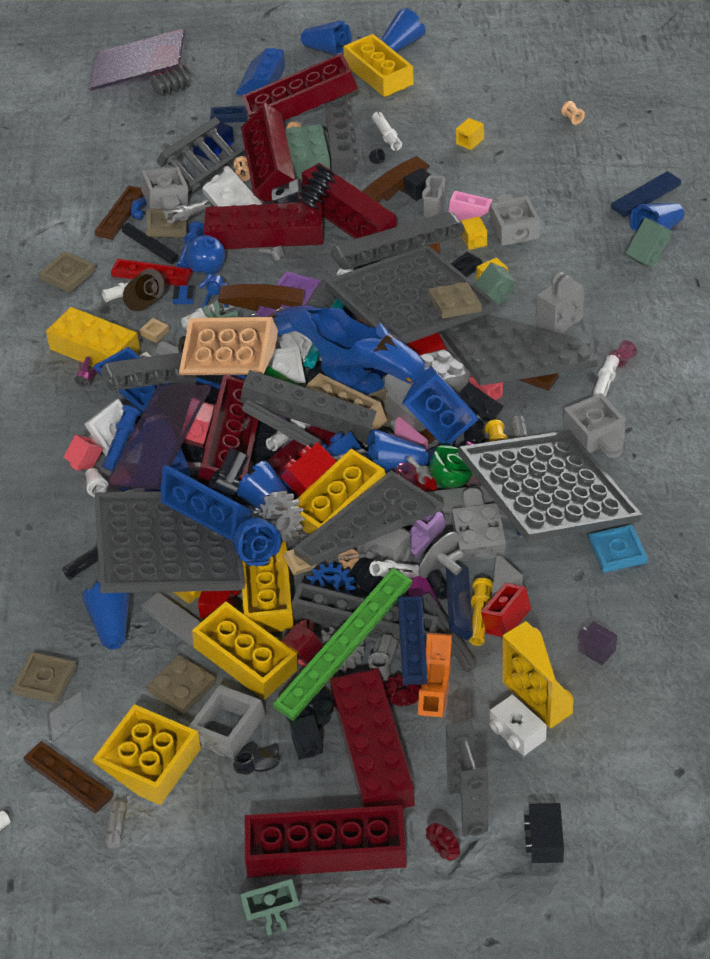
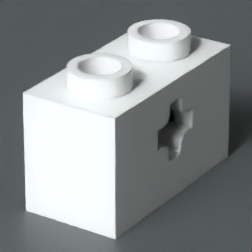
[489,694,547,756]

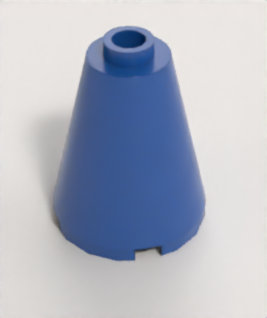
[380,8,426,52]
[301,20,351,56]
[630,203,684,233]
[366,429,429,473]
[236,461,294,511]
[82,582,130,650]

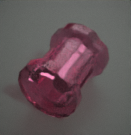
[609,340,637,367]
[396,462,416,486]

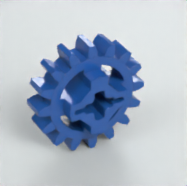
[306,562,356,596]

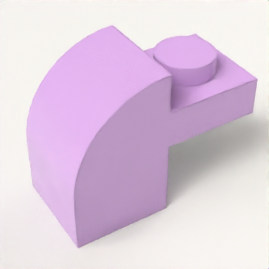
[408,512,445,559]

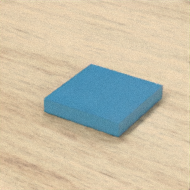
[588,525,648,573]

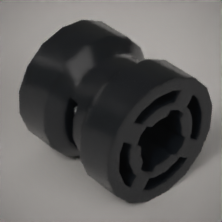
[464,418,485,445]

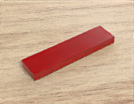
[111,259,193,286]

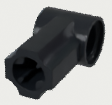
[209,448,249,498]

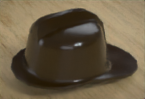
[123,269,165,311]

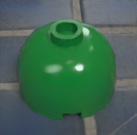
[429,445,473,489]

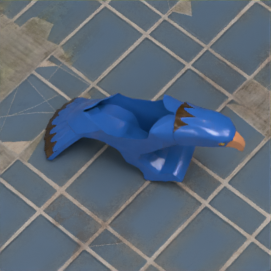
[268,305,425,396]

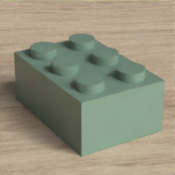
[285,124,330,180]

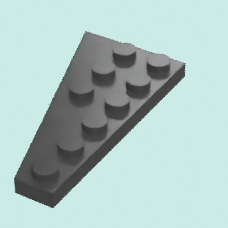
[294,470,443,566]

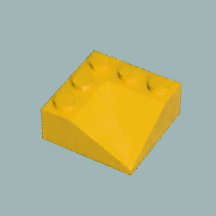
[502,621,574,728]
[92,704,201,806]

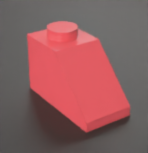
[181,399,214,448]

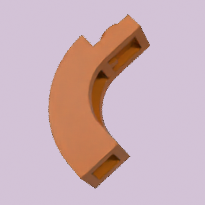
[418,633,452,717]

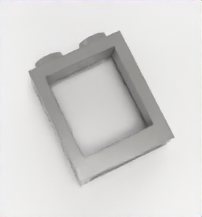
[188,685,265,759]

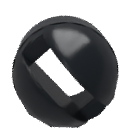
[369,148,385,164]

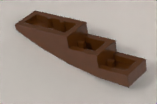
[362,156,430,202]
[218,284,304,311]

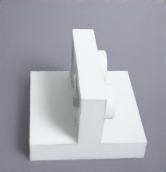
[268,346,306,387]
[84,399,141,456]

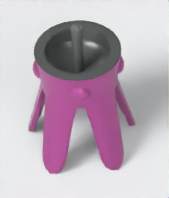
[74,357,98,387]

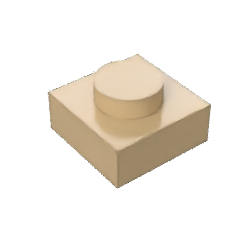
[140,318,169,343]
[283,549,317,576]

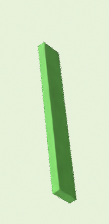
[273,568,412,721]

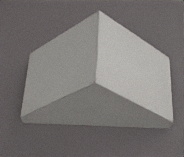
[492,556,523,598]

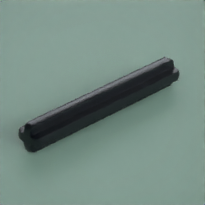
[121,223,178,264]

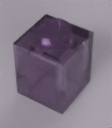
[577,621,617,665]

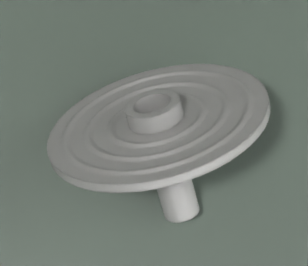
[418,532,463,578]

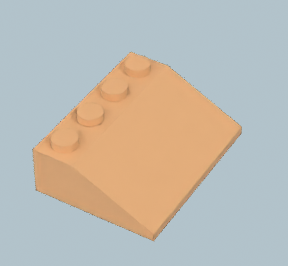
[179,317,278,375]

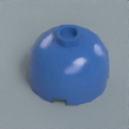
[185,235,225,275]
[232,517,281,566]

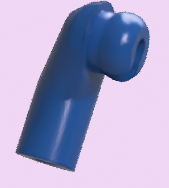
[131,197,147,220]

